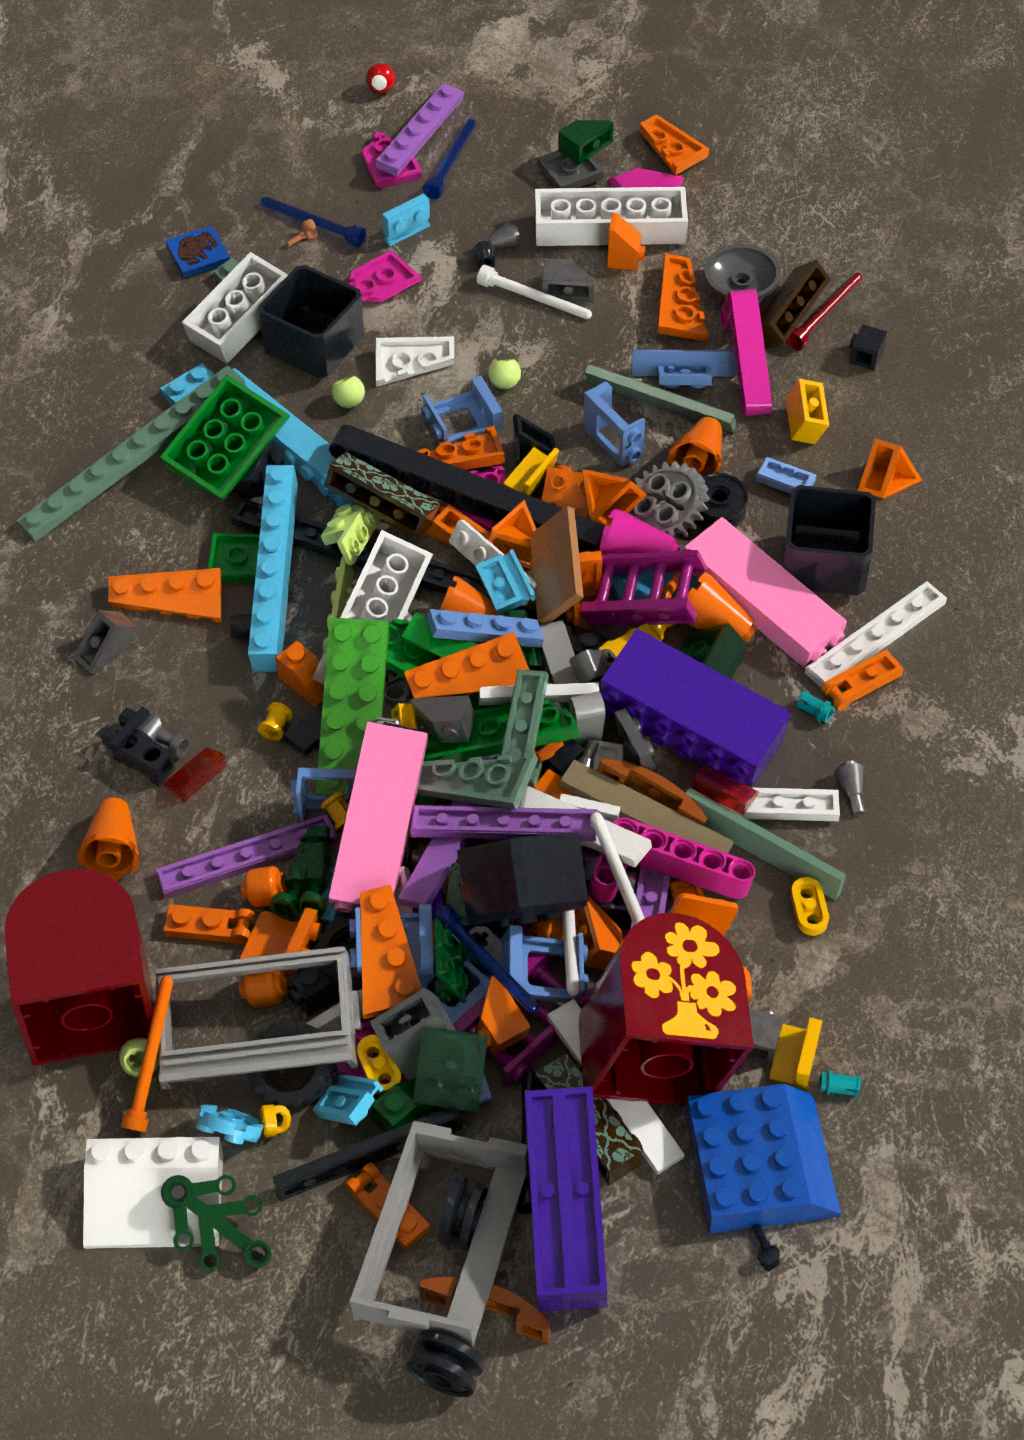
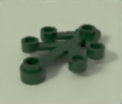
[161,1175,272,1271]

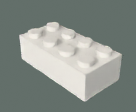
[182,252,288,364]

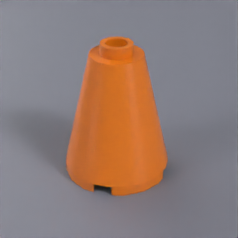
[667,417,722,476]
[686,572,757,644]
[440,576,505,616]
[77,797,139,880]

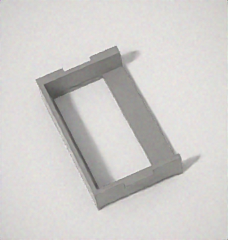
[155,946,362,1091]
[350,1121,529,1348]

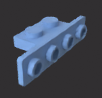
[632,350,737,389]

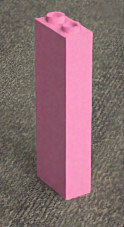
[684,517,847,669]
[329,722,428,913]

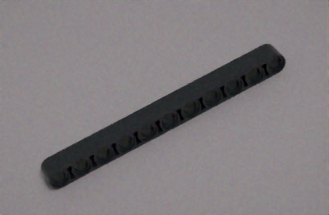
[329,425,605,553]

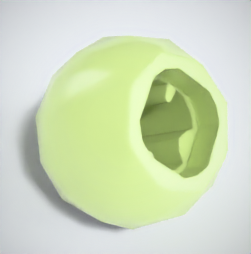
[488,359,521,390]
[332,376,365,409]
[119,1037,160,1078]

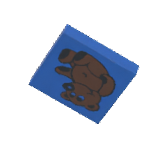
[165,226,230,279]

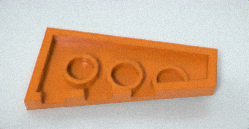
[656,253,709,342]
[417,426,505,471]
[108,568,223,623]
[404,632,529,698]
[360,884,422,1020]

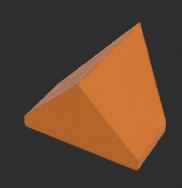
[858,438,922,499]
[582,469,647,526]
[487,500,537,569]

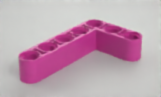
[720,289,772,416]
[588,818,755,904]

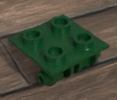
[433,919,468,1003]

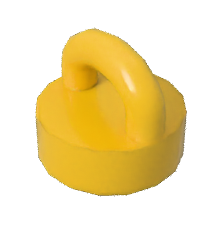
[259,1104,291,1138]

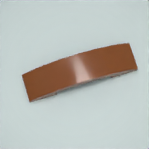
[596,758,707,826]
[419,1277,551,1344]

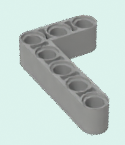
[539,620,605,748]

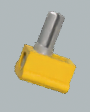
[373,703,418,730]

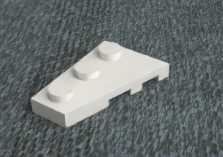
[376,336,455,387]

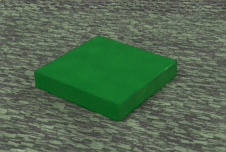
[207,533,260,583]

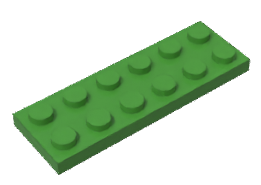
[316,617,390,796]

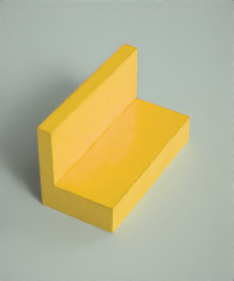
[503,447,560,496]
[769,1017,822,1091]

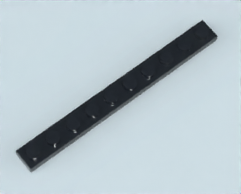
[231,498,490,598]

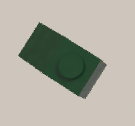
[558,120,614,165]
[372,1079,443,1132]

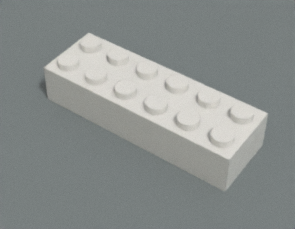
[535,187,688,246]
[312,530,433,684]

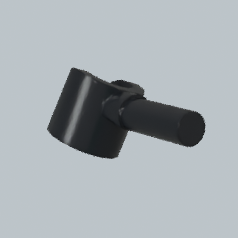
[753,1224,780,1272]

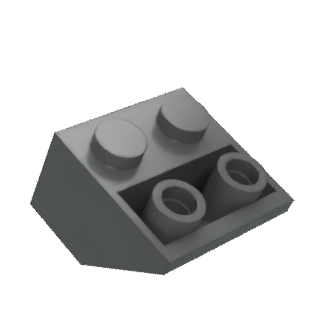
[370,988,465,1081]

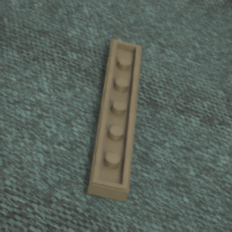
[559,759,734,854]

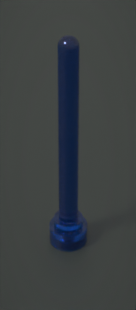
[423,119,476,199]
[261,196,366,247]
[432,904,539,1013]

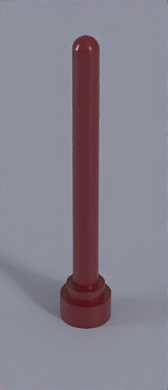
[787,273,863,351]

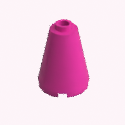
[600,509,680,555]

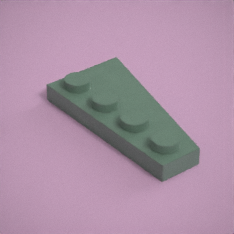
[416,752,538,810]

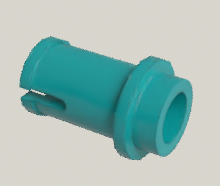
[795,691,835,723]
[819,1070,861,1097]

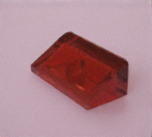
[163,747,227,802]
[691,766,759,815]

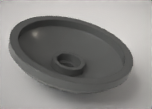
[704,244,781,300]

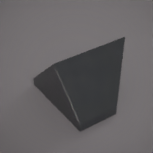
[513,413,556,467]

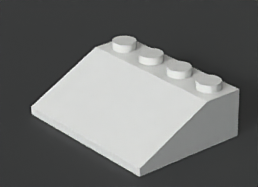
[83,1137,223,1249]

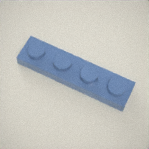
[426,609,544,648]

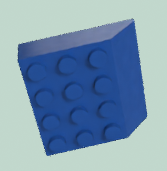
[685,1084,841,1234]

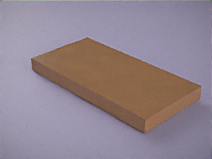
[530,506,584,625]

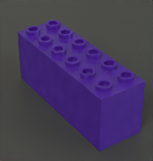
[599,628,792,788]
[525,1086,607,1312]

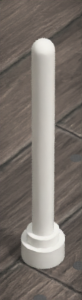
[477,265,592,319]
[590,812,645,925]
[562,911,580,996]

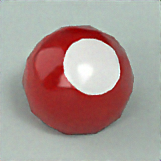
[366,63,396,94]

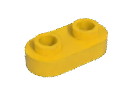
[791,877,829,936]
[357,1035,401,1096]

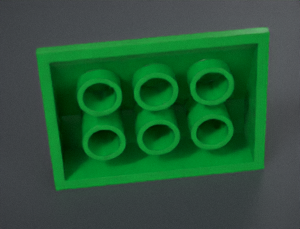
[160,374,290,500]

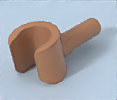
[286,219,318,247]

